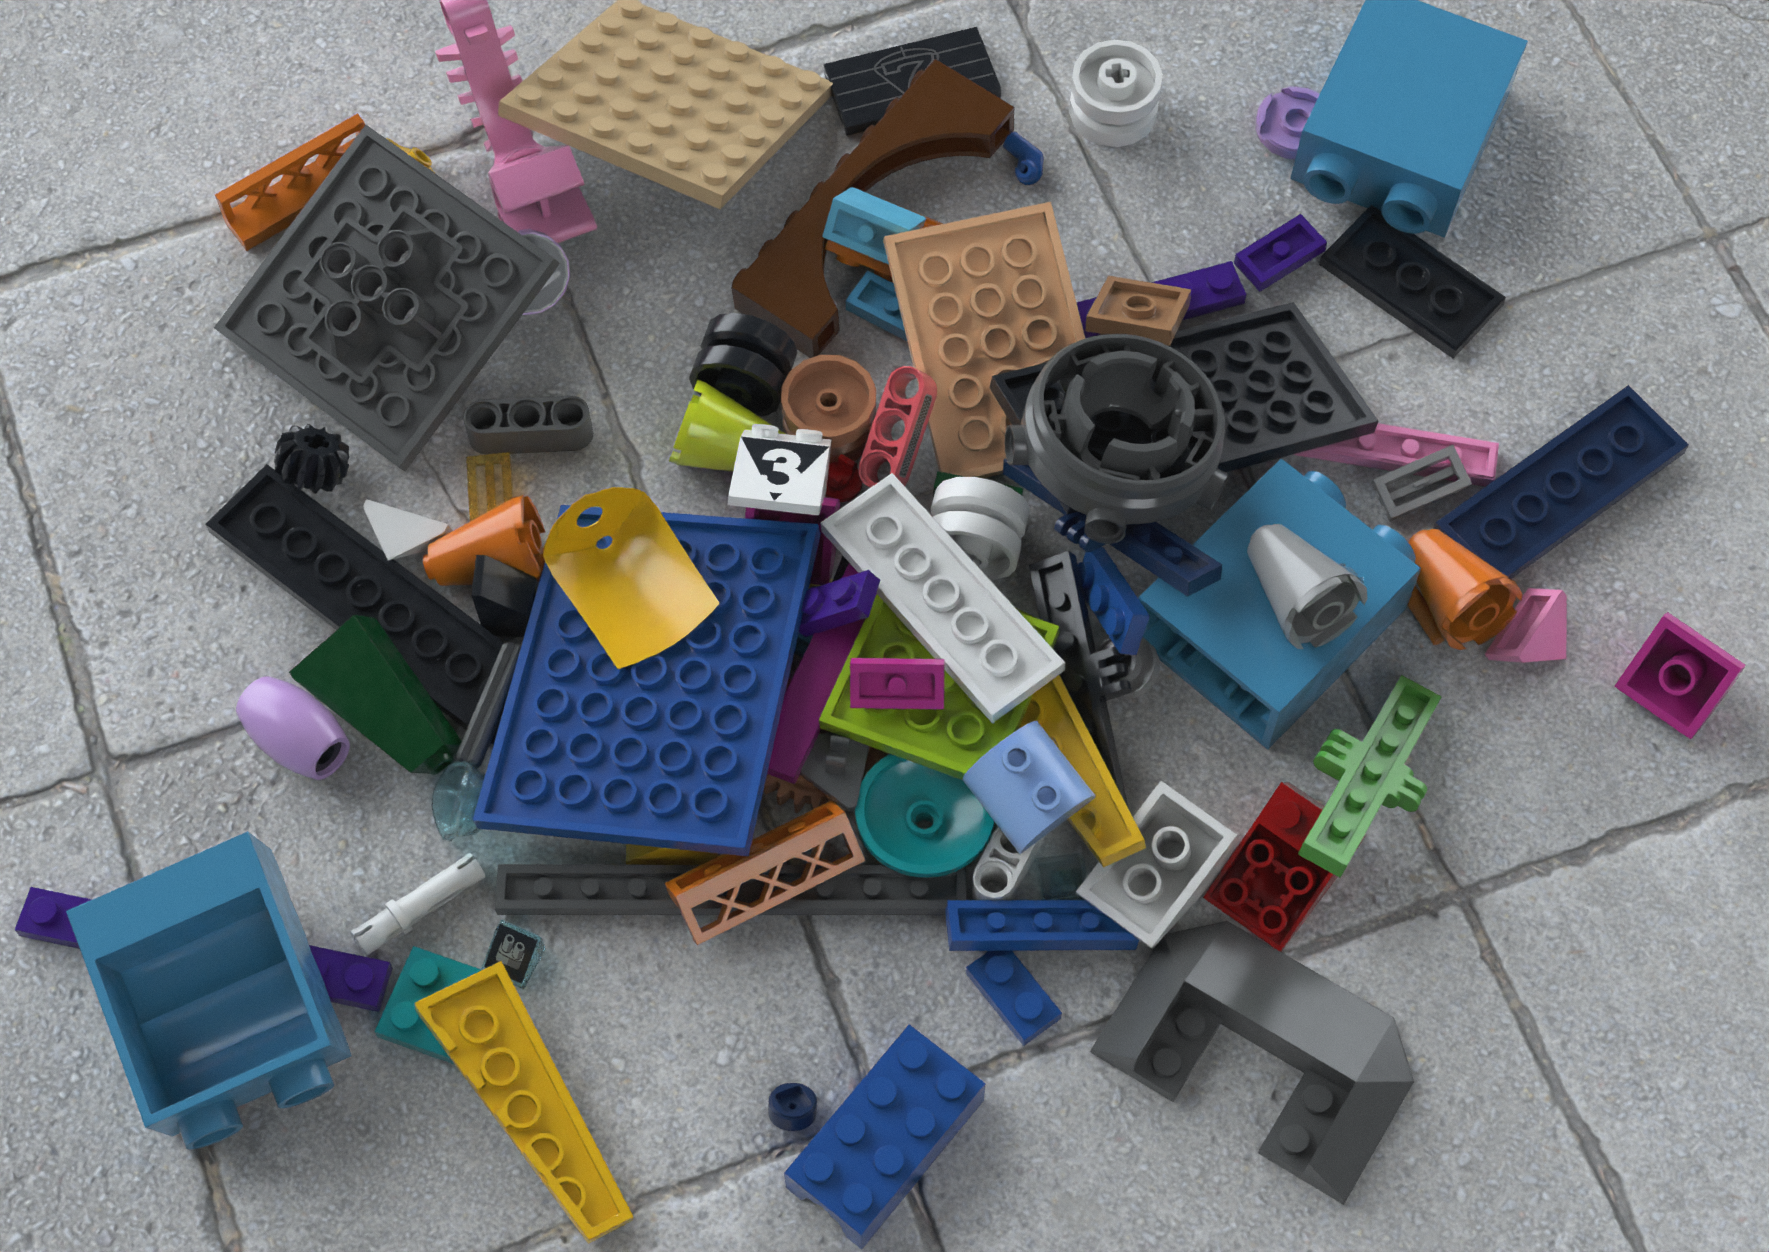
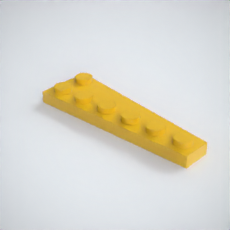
[1019,675,1146,868]
[414,961,633,1244]

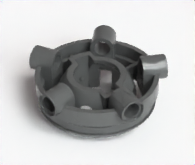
[1005,334,1229,544]

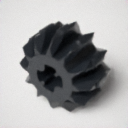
[274,424,350,494]

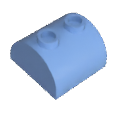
[962,721,1096,854]

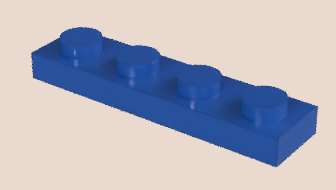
[945,900,1139,951]

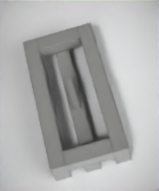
[1371,445,1472,522]

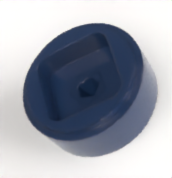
[768,1083,817,1131]

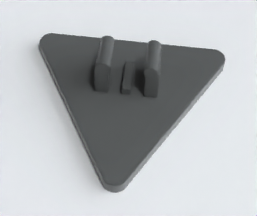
[800,731,870,811]

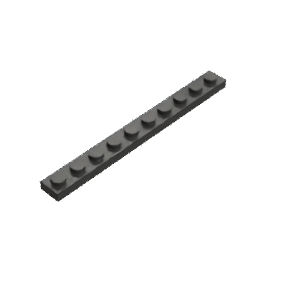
[495,864,966,915]

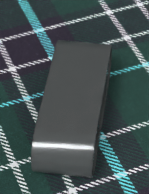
[463,395,594,455]

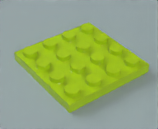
[819,594,1059,780]

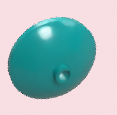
[855,754,995,878]

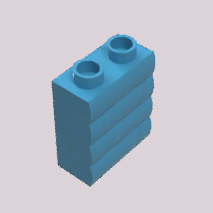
[66,831,352,1150]

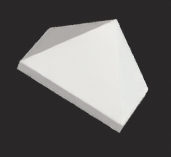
[363,499,453,560]

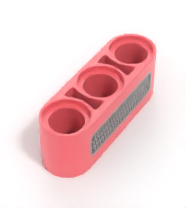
[858,366,937,488]

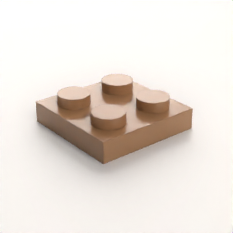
[1086,275,1191,346]

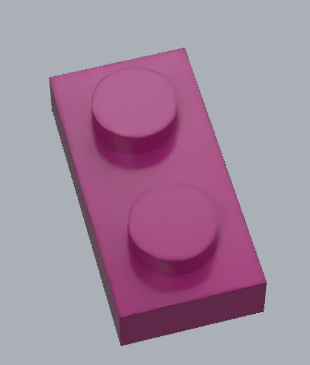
[850,658,945,709]

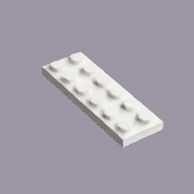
[821,473,1065,723]

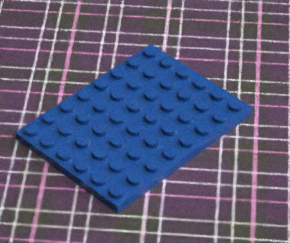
[473,505,821,857]

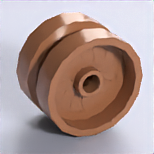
[781,355,876,464]

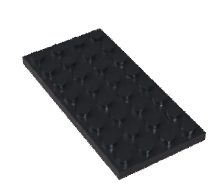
[990,302,1379,515]

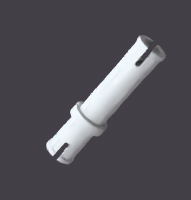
[350,852,486,956]

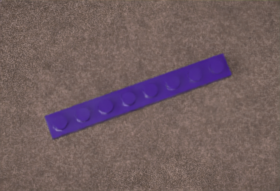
[15,887,393,1012]

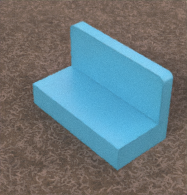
[822,187,926,265]

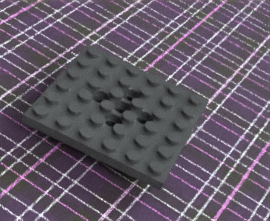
[214,125,560,471]

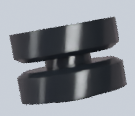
[689,313,798,416]

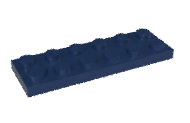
[1433,385,1689,579]

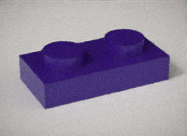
[1234,214,1327,292]
[799,570,880,637]

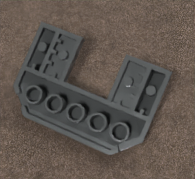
[1090,921,1414,1205]

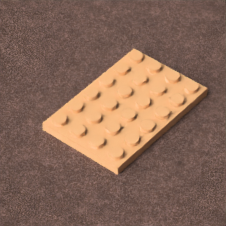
[883,202,1085,478]

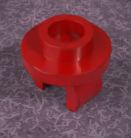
[825,454,862,502]

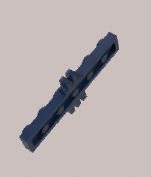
[1003,458,1222,597]

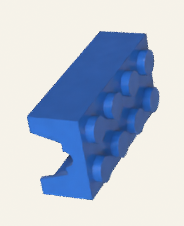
[784,1024,986,1249]

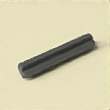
[456,642,521,769]

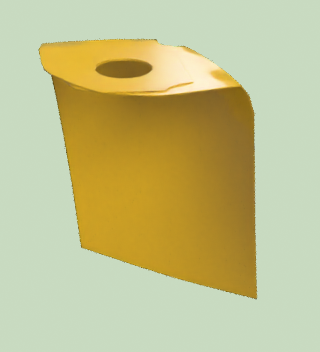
[543,487,720,669]

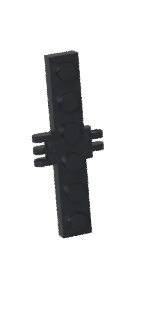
[1029,551,1132,809]

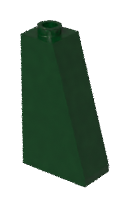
[289,615,462,775]

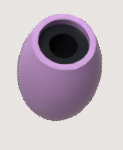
[236,676,350,780]

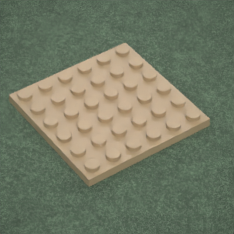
[498,0,833,209]

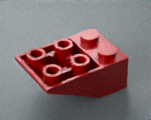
[1203,782,1366,952]

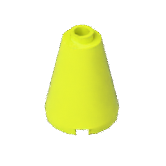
[669,380,786,472]

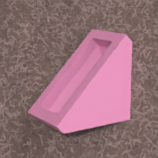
[1485,588,1567,663]

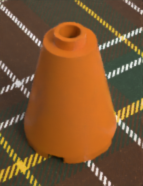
[423,495,545,586]
[1408,529,1523,650]

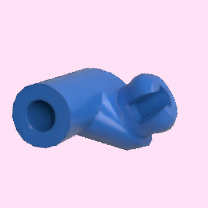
[1003,131,1044,185]

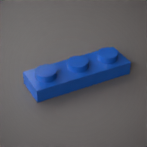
[1078,547,1150,655]

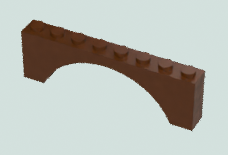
[731,59,1015,358]

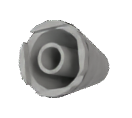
[1247,524,1368,649]

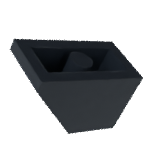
[471,555,538,637]

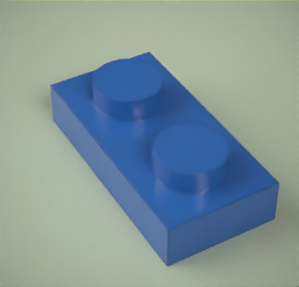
[966,951,1062,1046]

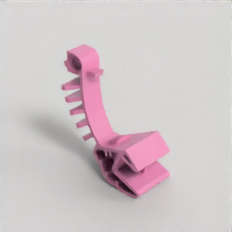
[435,0,597,243]

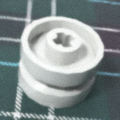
[1069,39,1163,147]
[931,477,1030,580]

